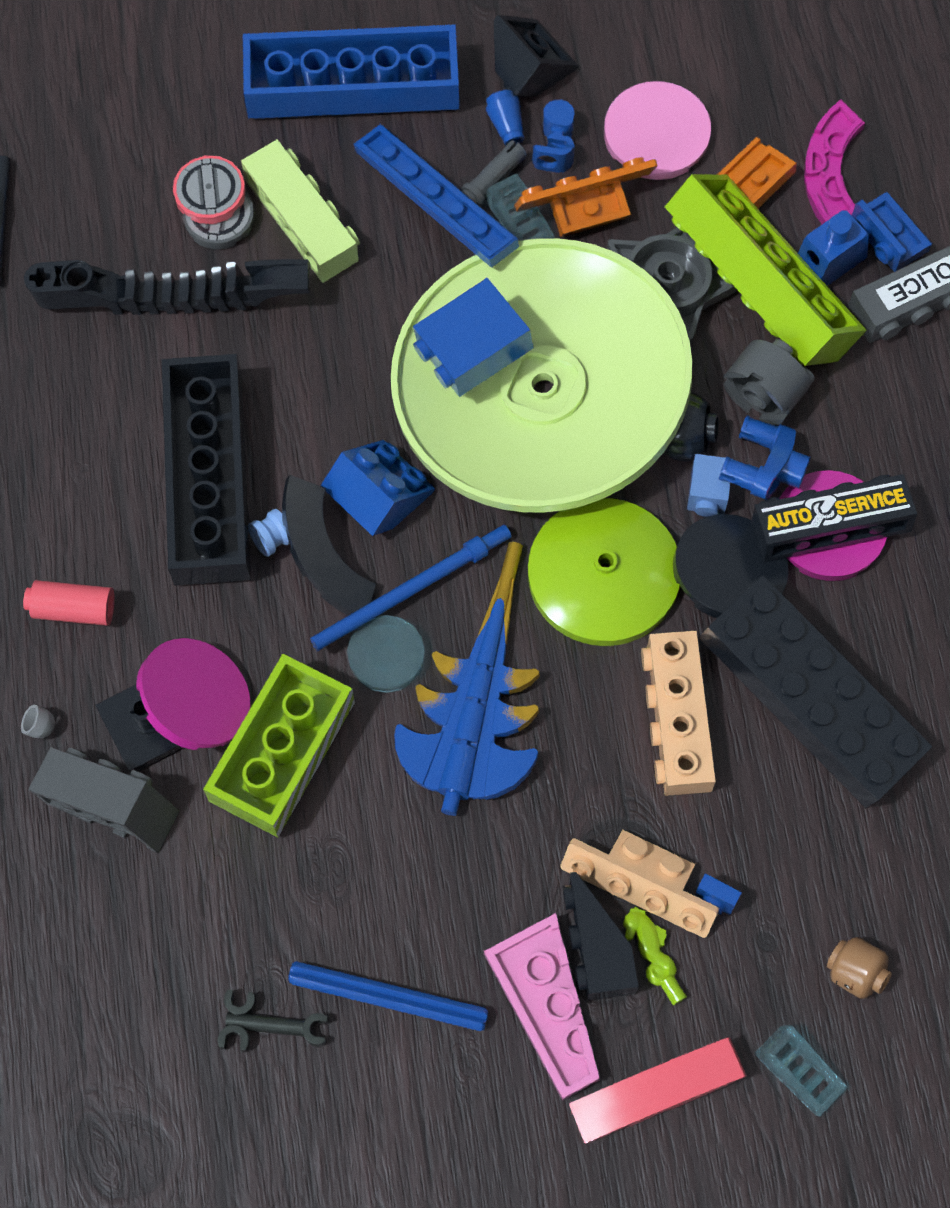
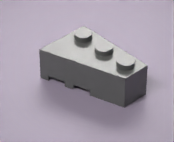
[28,747,179,853]

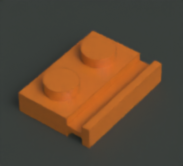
[717,137,796,209]

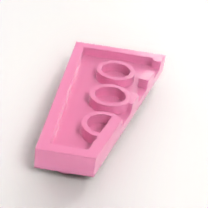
[484,913,600,1100]

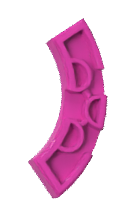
[804,100,865,224]

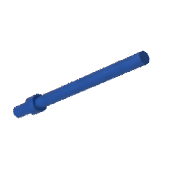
[310,524,512,651]

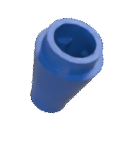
[485,90,525,146]

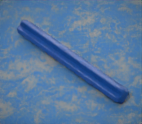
[288,961,488,1031]

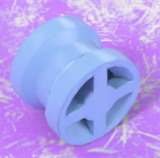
[248,509,290,557]

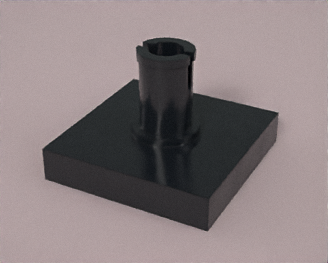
[95,684,184,772]

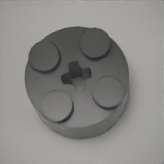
[723,339,815,425]

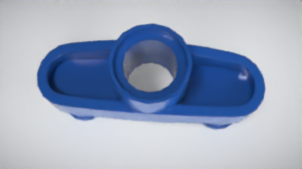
[719,415,811,500]

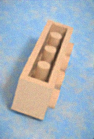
[641,630,716,796]

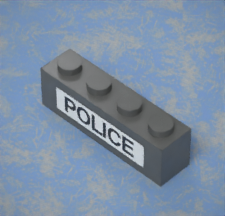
[847,246,950,343]

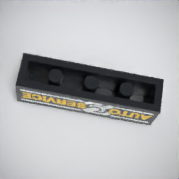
[751,474,918,562]

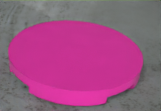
[780,470,887,581]
[136,638,250,750]

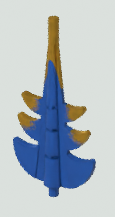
[394,542,540,816]

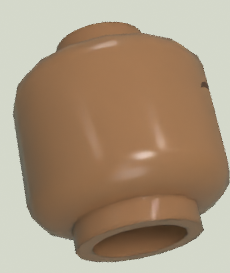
[827,937,892,999]

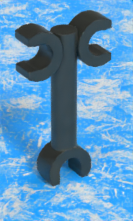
[217,989,329,1052]

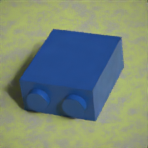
[413,277,534,397]

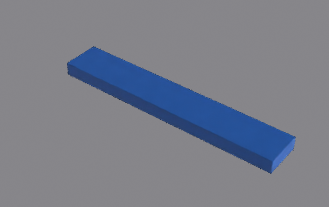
[354,124,519,268]

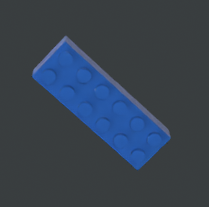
[243,25,459,119]

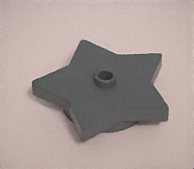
[607,227,737,346]

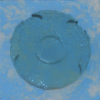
[347,615,425,693]

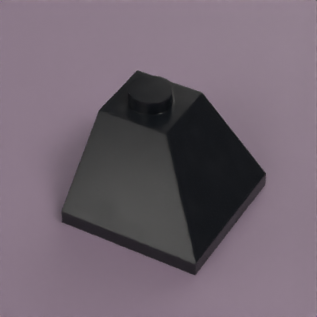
[494,15,579,97]

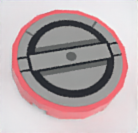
[173,156,246,224]

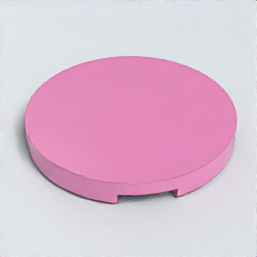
[604,81,711,180]

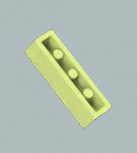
[241,140,360,283]

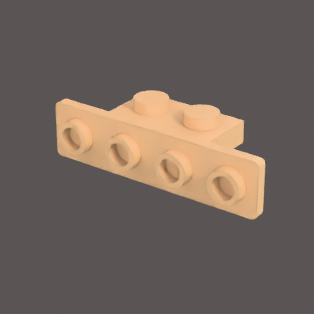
[560,829,719,938]

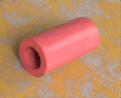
[23,580,115,626]

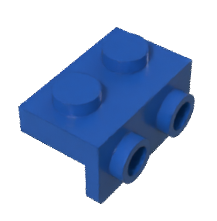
[852,192,932,272]

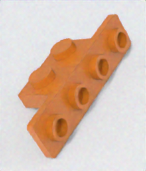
[514,157,658,237]

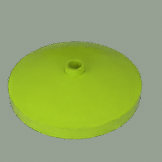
[528,498,680,646]

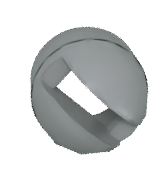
[21,705,56,738]

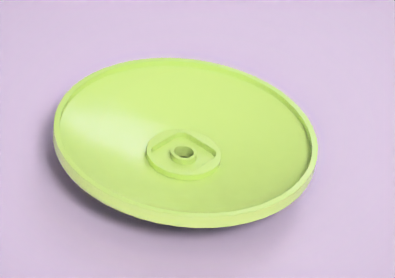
[391,238,692,512]

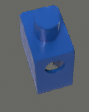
[798,210,869,286]

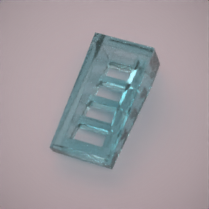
[487,174,555,241]
[755,1025,848,1117]

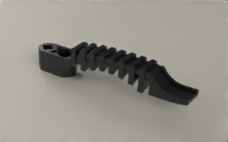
[24,259,311,315]

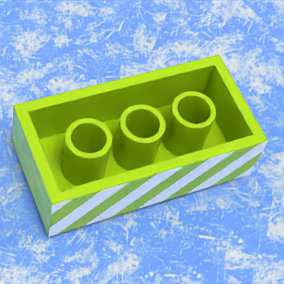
[203,654,355,837]

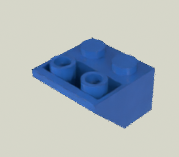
[320,440,435,536]

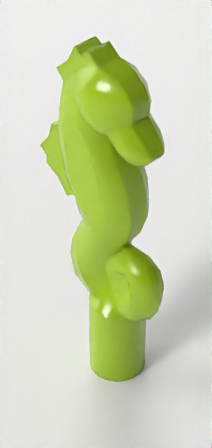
[623,907,687,1006]

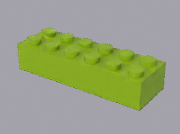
[665,174,867,366]

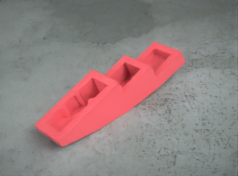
[569,1037,747,1144]

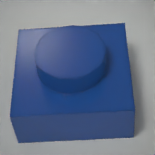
[694,873,742,915]

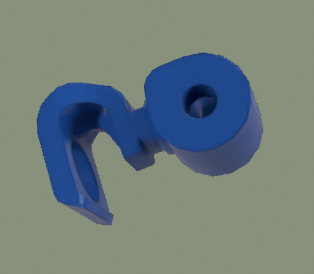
[533,100,575,173]

